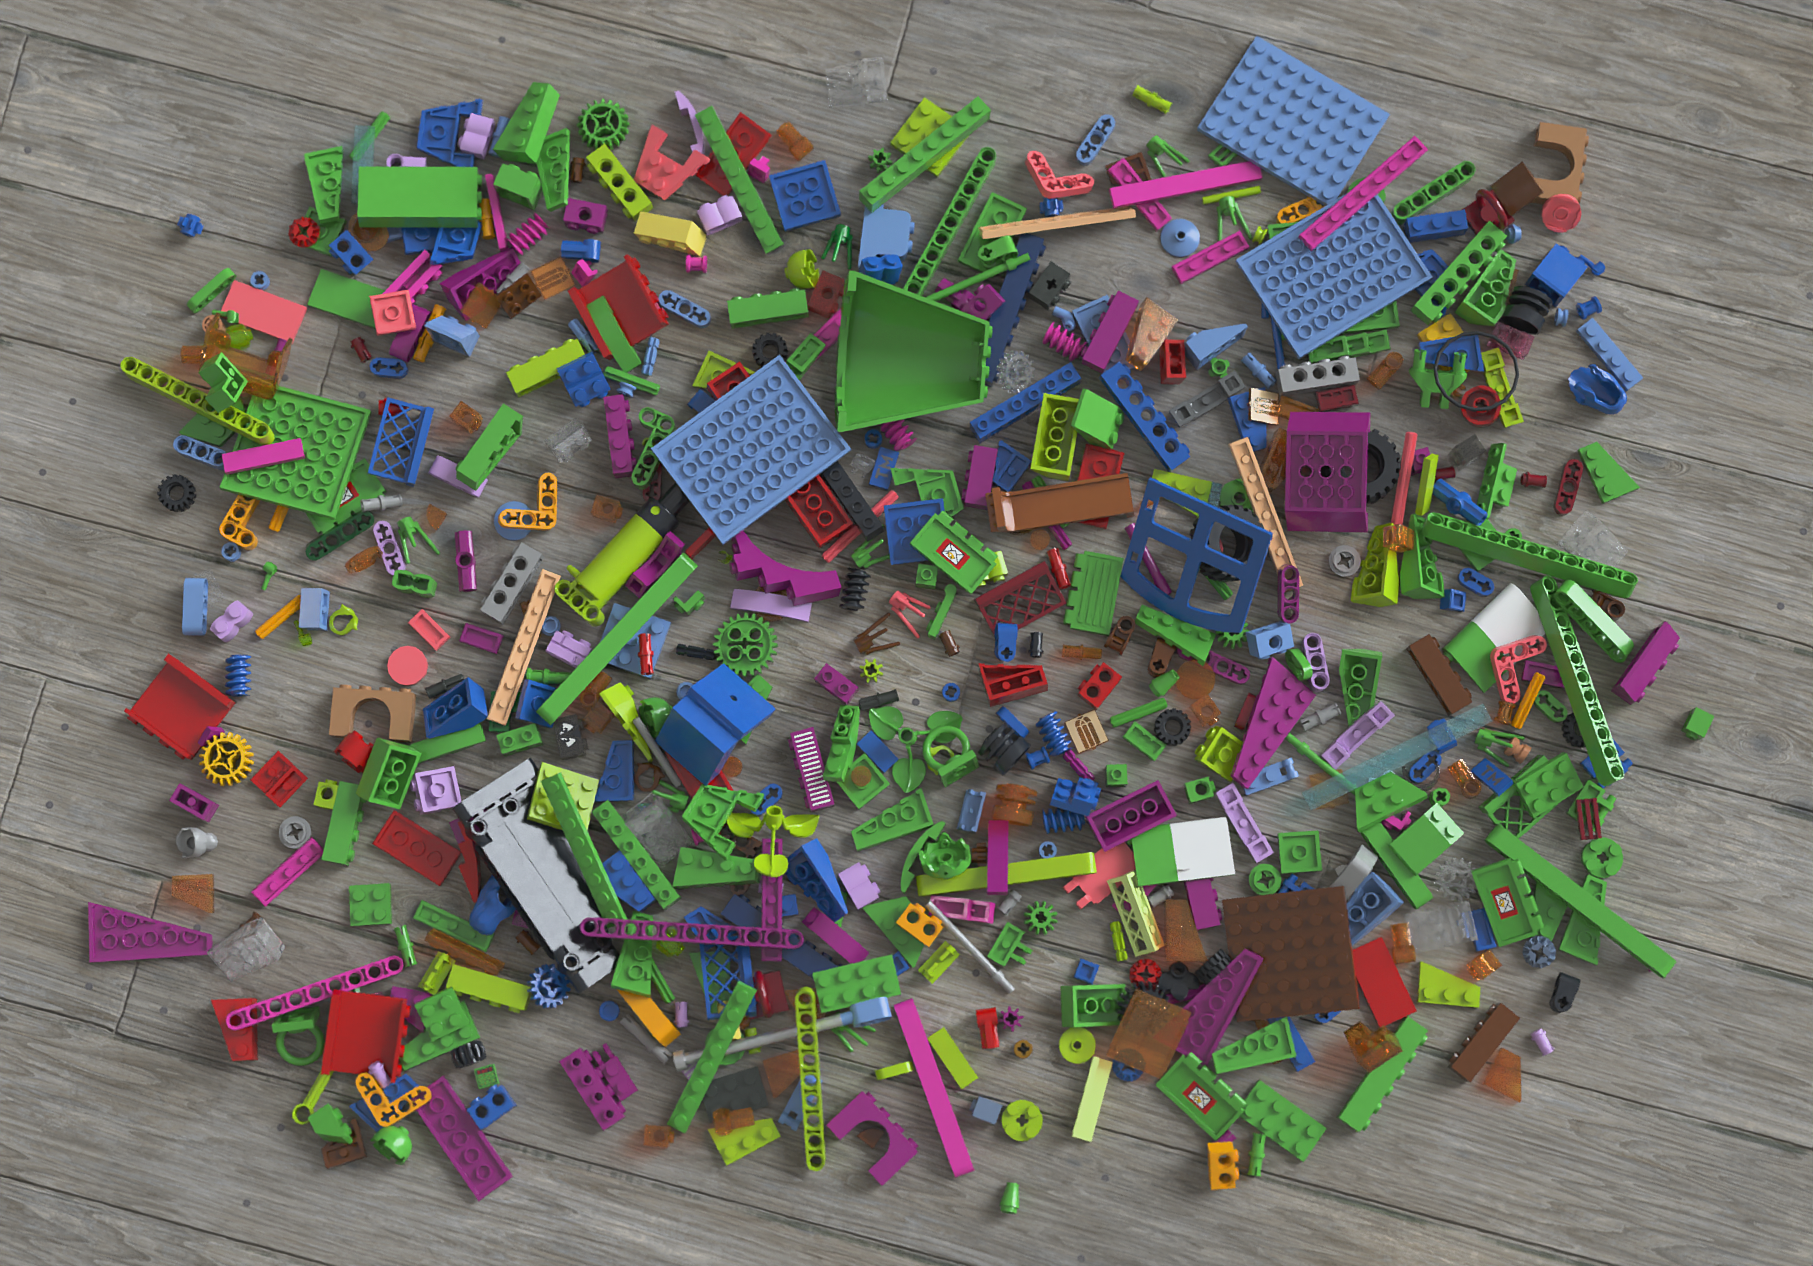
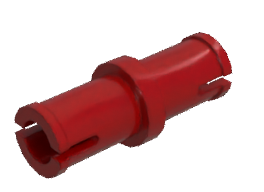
[1046,548,1071,590]
[638,633,654,675]

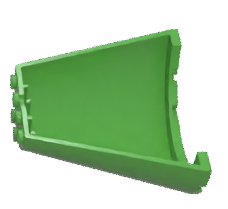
[835,270,992,432]

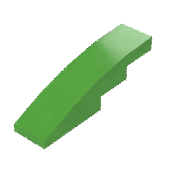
[1308,330,1391,363]
[786,333,826,381]
[408,723,486,765]

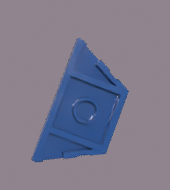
[430,221,482,265]
[1415,249,1452,318]

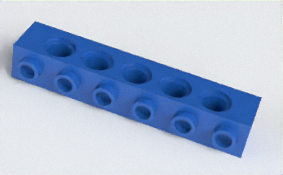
[1099,361,1190,472]
[970,362,1081,443]

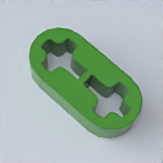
[1285,648,1313,681]
[1533,690,1568,723]

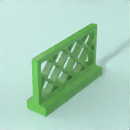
[1478,755,1560,839]

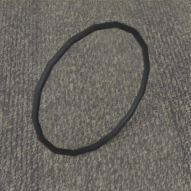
[1433,331,1519,412]

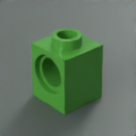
[916,564,938,590]
[1681,707,1714,741]
[1105,764,1128,787]
[1183,777,1216,804]

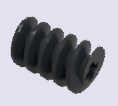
[839,567,871,611]

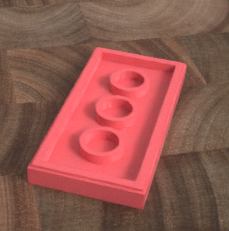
[220,280,307,344]

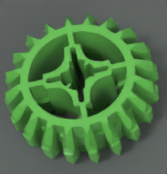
[577,99,630,150]

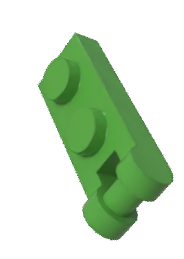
[926,584,957,640]

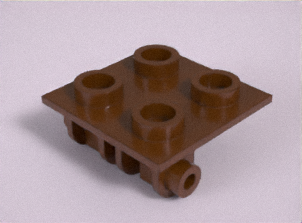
[495,273,542,319]

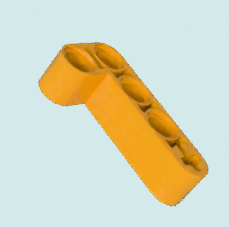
[219,495,261,551]
[616,989,681,1048]

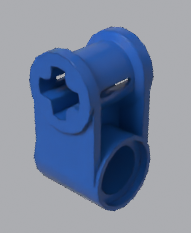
[994,623,1018,662]

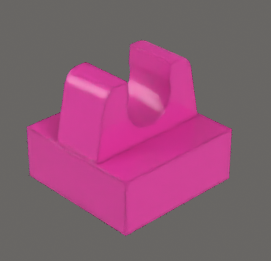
[748,156,770,183]
[571,259,598,287]

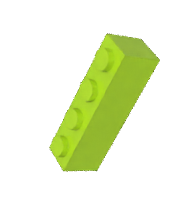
[506,339,585,398]
[446,964,532,1014]

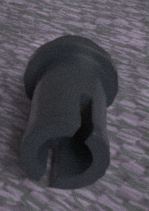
[1028,632,1044,658]

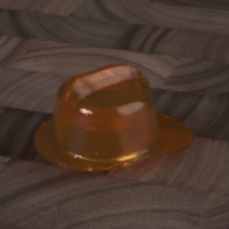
[348,212,389,251]

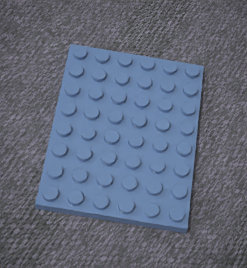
[1197,36,1390,206]
[1235,193,1432,359]
[651,355,851,545]

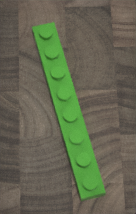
[695,106,784,254]
[541,772,627,929]
[667,981,757,1133]

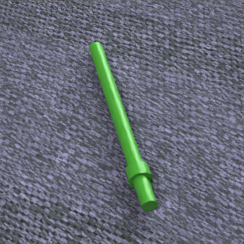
[925,253,1030,301]
[1285,733,1358,795]

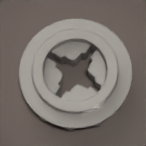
[1328,545,1361,577]
[279,816,312,849]

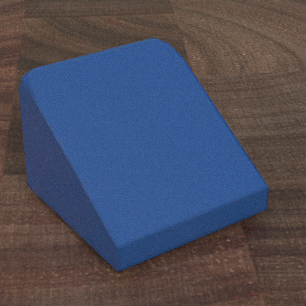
[1440,589,1466,612]

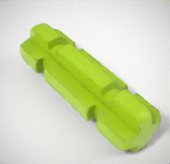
[1110,921,1128,961]

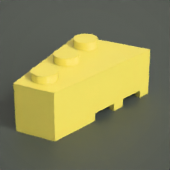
[634,212,707,257]

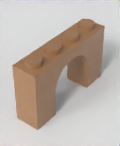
[1531,122,1589,205]
[329,685,417,743]

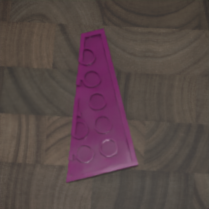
[1230,657,1316,789]
[88,902,213,963]
[1152,949,1264,1066]

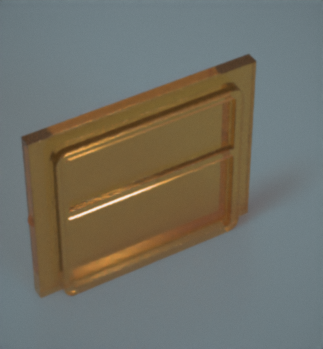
[1106,988,1191,1079]

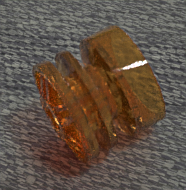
[991,783,1038,827]

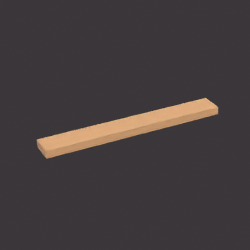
[979,206,1136,239]
[1228,437,1303,593]
[486,569,561,726]

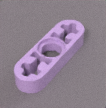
[373,521,405,576]

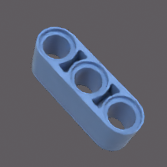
[173,435,226,471]
[182,578,208,636]

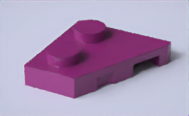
[390,986,432,1033]

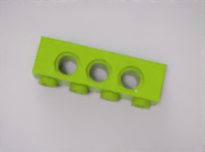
[586,144,653,222]

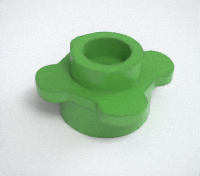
[1208,358,1230,379]

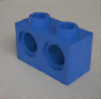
[328,230,374,275]
[467,1085,517,1130]

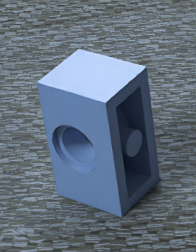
[1246,621,1294,659]

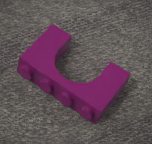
[827,1091,918,1186]

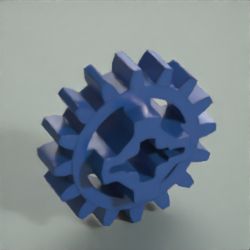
[527,964,571,1008]

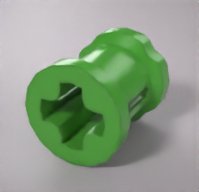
[1429,788,1450,807]

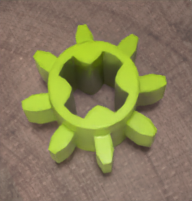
[859,658,883,683]

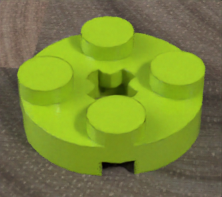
[1002,1100,1043,1141]

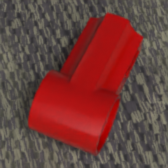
[976,1007,999,1049]

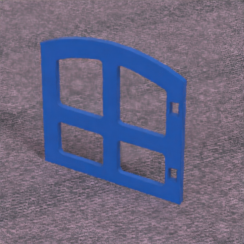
[1120,477,1273,633]

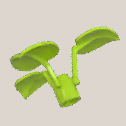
[727,806,820,877]

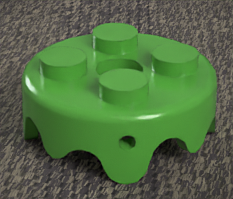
[919,833,971,879]

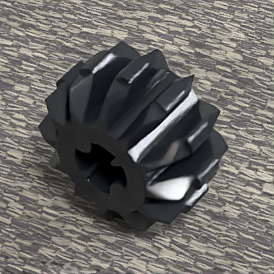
[450,1040,487,1069]

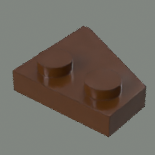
[321,1118,367,1170]

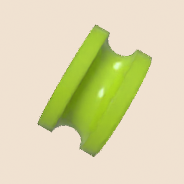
[1252,226,1268,245]

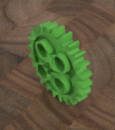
[713,613,778,678]

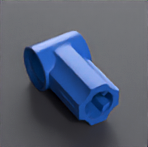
[561,239,601,263]

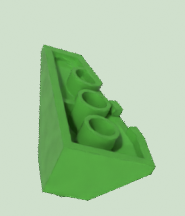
[1454,249,1516,326]
[1400,514,1445,599]
[1339,649,1382,726]

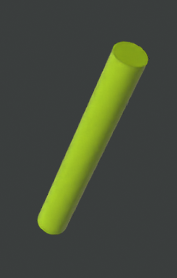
[1202,186,1261,205]

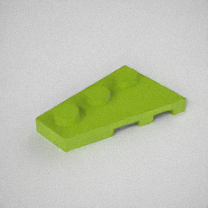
[692,351,755,388]
[1152,469,1212,518]
[1417,961,1481,1008]
[708,1118,781,1166]

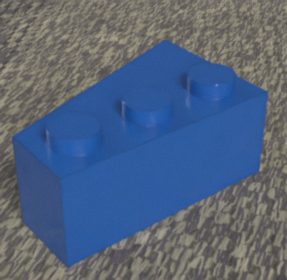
[602,850,657,913]

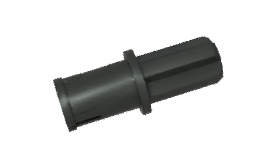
[425,674,465,699]
[859,689,899,710]

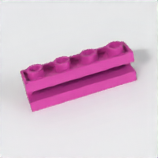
[371,250,443,310]

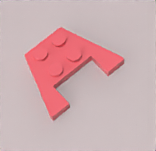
[634,125,710,200]

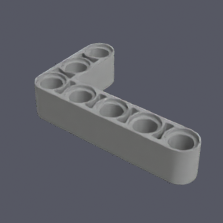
[1330,844,1378,900]

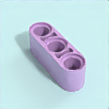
[428,455,488,498]
[1302,633,1329,692]

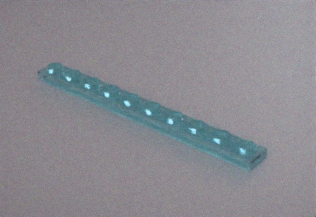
[1302,704,1492,811]

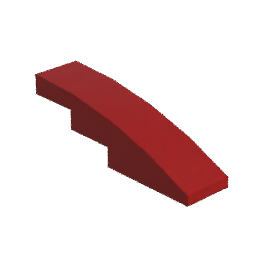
[458,820,481,903]

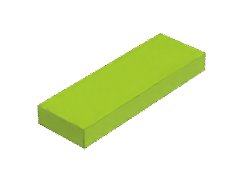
[1415,453,1439,516]
[927,1027,978,1089]

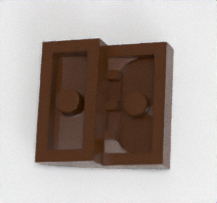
[1491,161,1544,216]

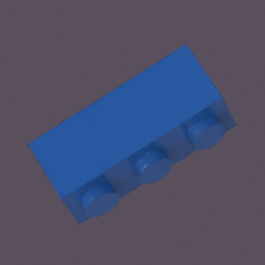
[1403,210,1468,243]

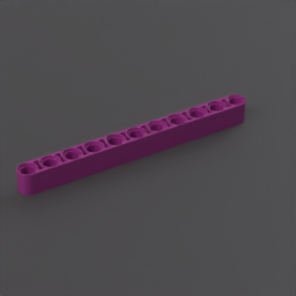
[580,917,804,949]

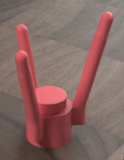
[889,590,931,638]

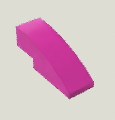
[928,895,996,924]

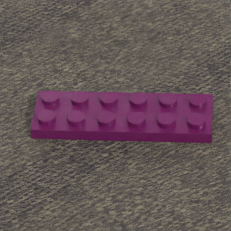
[411,1076,513,1201]

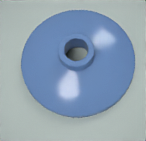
[1161,219,1200,257]
[494,501,532,540]

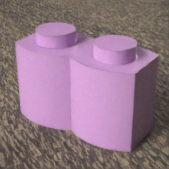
[458,113,495,159]
[697,195,743,236]
[210,600,253,643]
[838,862,880,910]

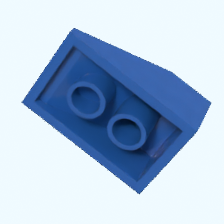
[423,677,488,739]

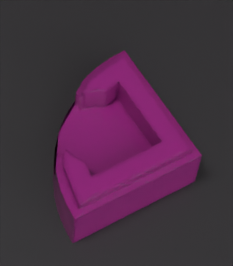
[198,726,225,747]

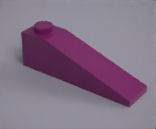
[440,247,520,321]

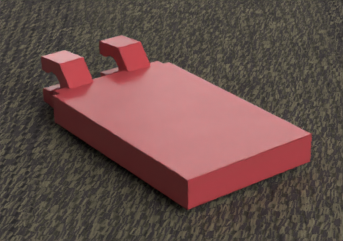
[1063,842,1136,910]

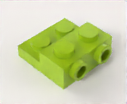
[1194,726,1243,782]

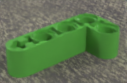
[631,407,676,490]

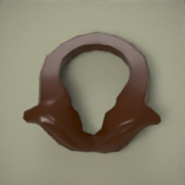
[634,762,665,792]

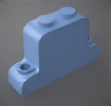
[858,204,915,272]

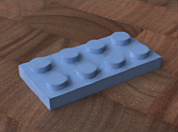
[1072,295,1141,373]

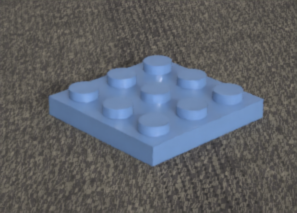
[600,603,671,679]

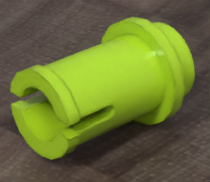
[744,1028,762,1055]

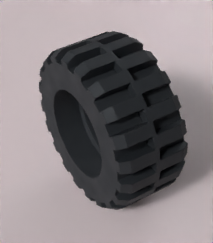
[1322,429,1401,505]
[1189,505,1264,582]

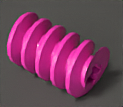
[506,213,548,255]
[1043,322,1087,361]
[878,419,917,451]

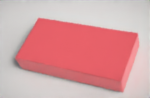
[408,609,451,651]

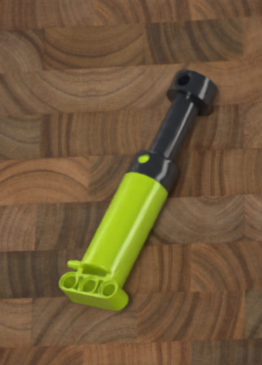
[554,482,690,627]

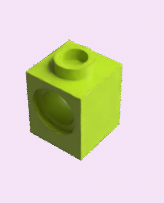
[313,779,338,810]

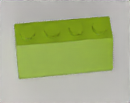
[1030,393,1079,481]

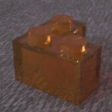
[1344,1021,1403,1073]

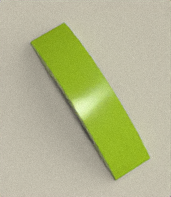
[1481,347,1524,428]

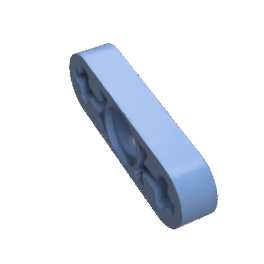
[1076,115,1115,165]
[659,290,711,328]

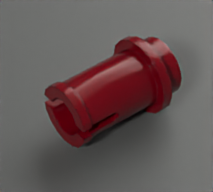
[350,337,372,363]
[1434,466,1455,483]
[1520,472,1547,488]

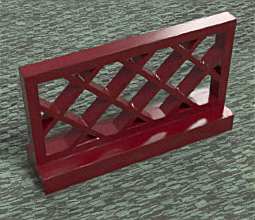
[973,561,1066,637]

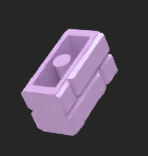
[545,630,593,668]

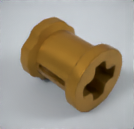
[1014,1040,1033,1059]

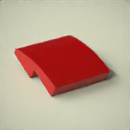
[250,750,308,808]

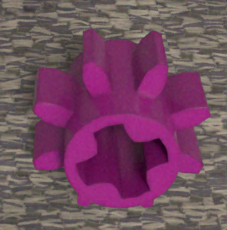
[998,1006,1024,1032]

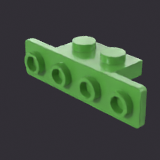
[1476,443,1517,519]

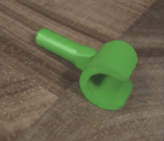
[212,310,239,323]
[261,561,277,590]

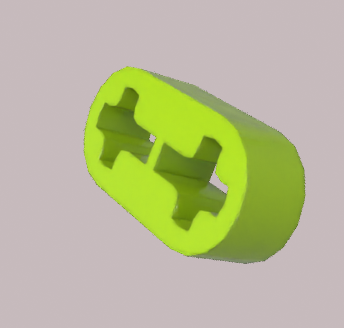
[875,1061,915,1081]

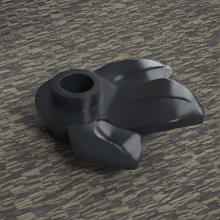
[1158,962,1199,1001]

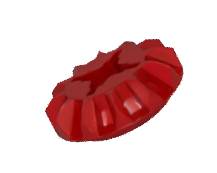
[288,216,320,248]
[1129,959,1162,986]

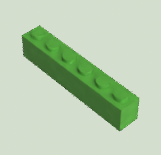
[1336,1016,1428,1132]

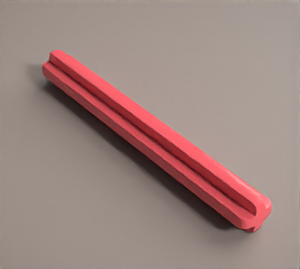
[1391,432,1418,530]
[822,490,899,563]

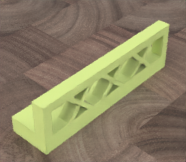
[1107,870,1164,957]
[1071,1056,1113,1142]

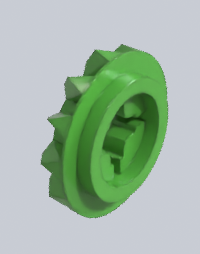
[1249,864,1281,895]

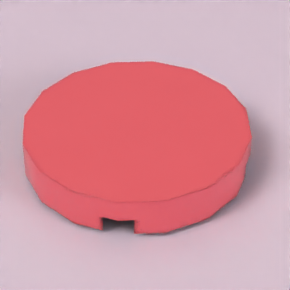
[1541,194,1582,233]
[387,646,428,686]

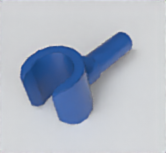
[1579,255,1606,276]

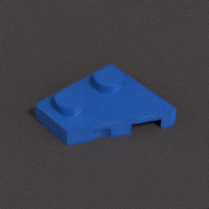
[993,440,1032,492]
[684,907,737,952]

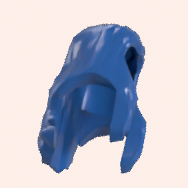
[1568,364,1627,415]
[469,875,516,936]

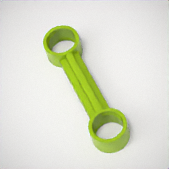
[292,1059,334,1124]

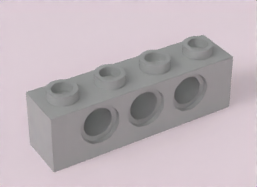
[1275,356,1360,397]
[480,542,544,625]

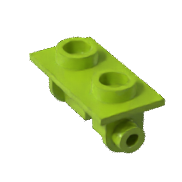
[918,941,960,984]
[418,951,456,995]

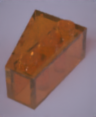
[1125,297,1178,371]
[1259,428,1287,493]
[1164,900,1207,962]

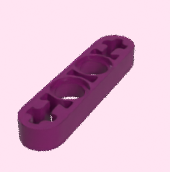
[1177,647,1250,685]

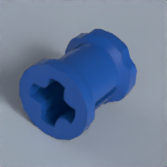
[1576,296,1602,320]
[1025,746,1050,770]

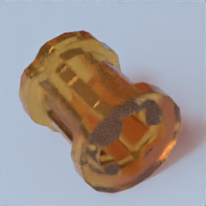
[1494,701,1516,725]

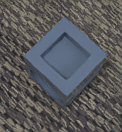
[970,1096,1002,1124]

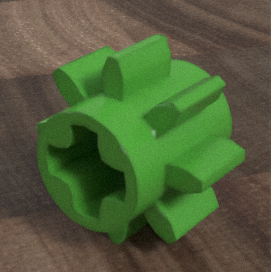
[868,148,892,174]

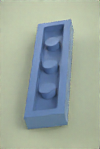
[1576,318,1643,392]

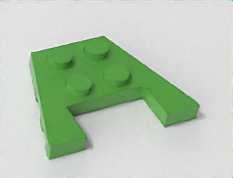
[891,468,964,517]
[682,784,764,861]

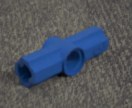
[1432,478,1488,526]

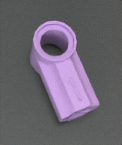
[386,154,427,167]

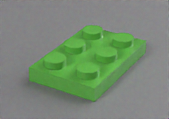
[1513,752,1584,818]

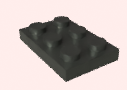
[703,1066,769,1124]

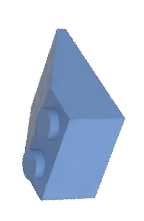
[425,316,480,357]
[1184,324,1248,370]

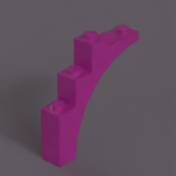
[729,530,842,606]

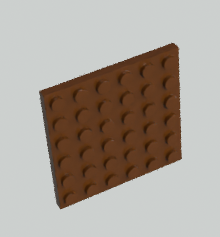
[1222,886,1360,1022]

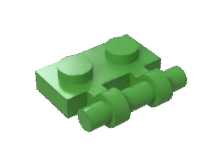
[1566,779,1616,832]

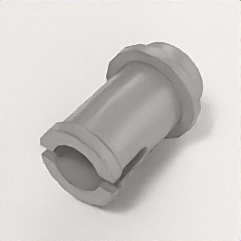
[1147,885,1174,908]
[997,889,1022,916]

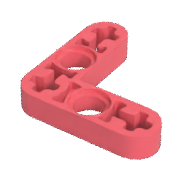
[1025,151,1094,199]
[1490,635,1547,704]

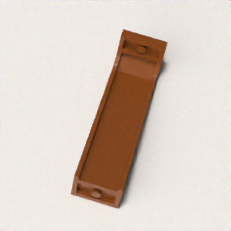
[985,473,1135,532]

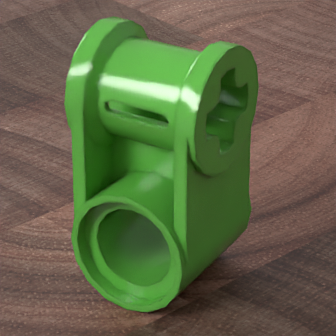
[978,235,1018,269]

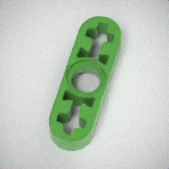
[187,268,236,313]

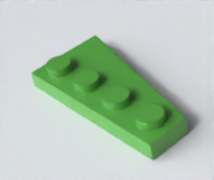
[1135,605,1216,666]
[851,788,934,851]
[1558,874,1607,965]
[611,911,653,998]
[1211,1017,1297,1074]

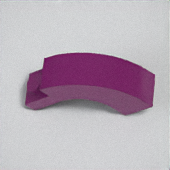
[625,531,685,598]
[802,907,869,964]

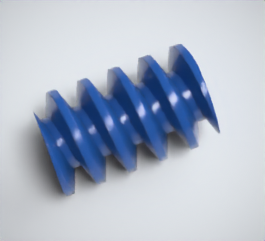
[225,655,251,697]
[1036,711,1074,757]
[1042,807,1085,834]

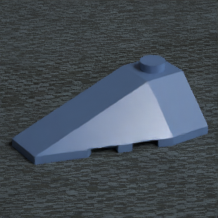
[1346,872,1404,946]

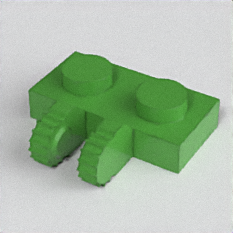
[987,922,1033,967]

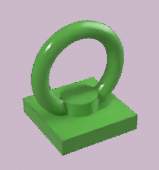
[922,726,979,787]
[272,1006,325,1066]

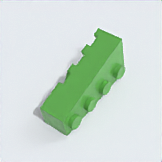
[672,847,761,890]

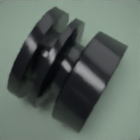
[1501,286,1553,335]
[978,722,1031,776]

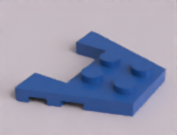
[417,99,483,167]

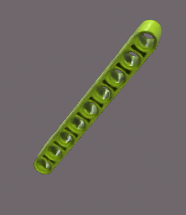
[121,357,275,446]
[916,852,1097,897]
[795,987,826,1171]

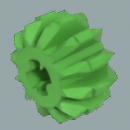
[1216,623,1249,650]
[1024,901,1058,935]

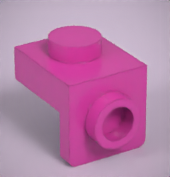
[1381,811,1411,832]

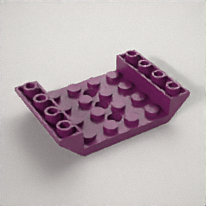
[1285,412,1371,533]

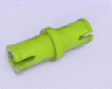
[1132,85,1172,114]

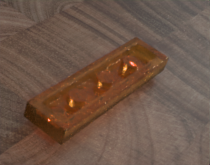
[424,928,506,976]

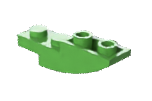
[823,705,860,782]

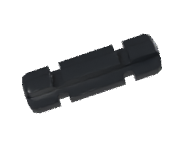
[676,644,715,661]

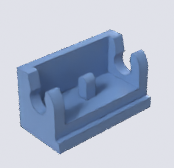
[299,588,330,631]
[957,789,986,834]

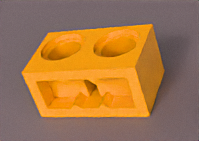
[896,903,943,948]
[1207,1142,1239,1190]

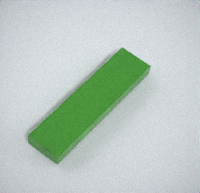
[413,900,495,952]

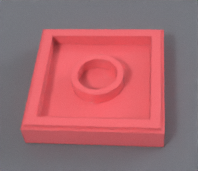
[369,290,416,336]

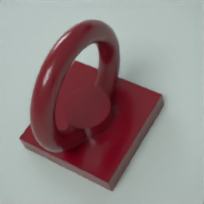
[1462,189,1515,235]
[749,970,789,1020]

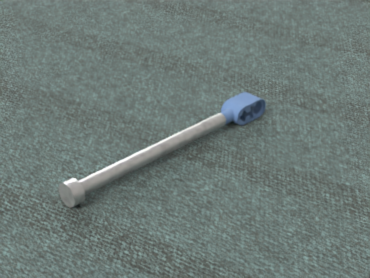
[673,997,892,1072]

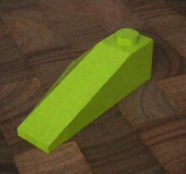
[1350,523,1399,607]
[599,682,653,763]

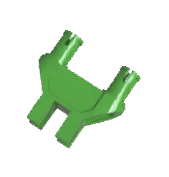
[1409,349,1467,409]

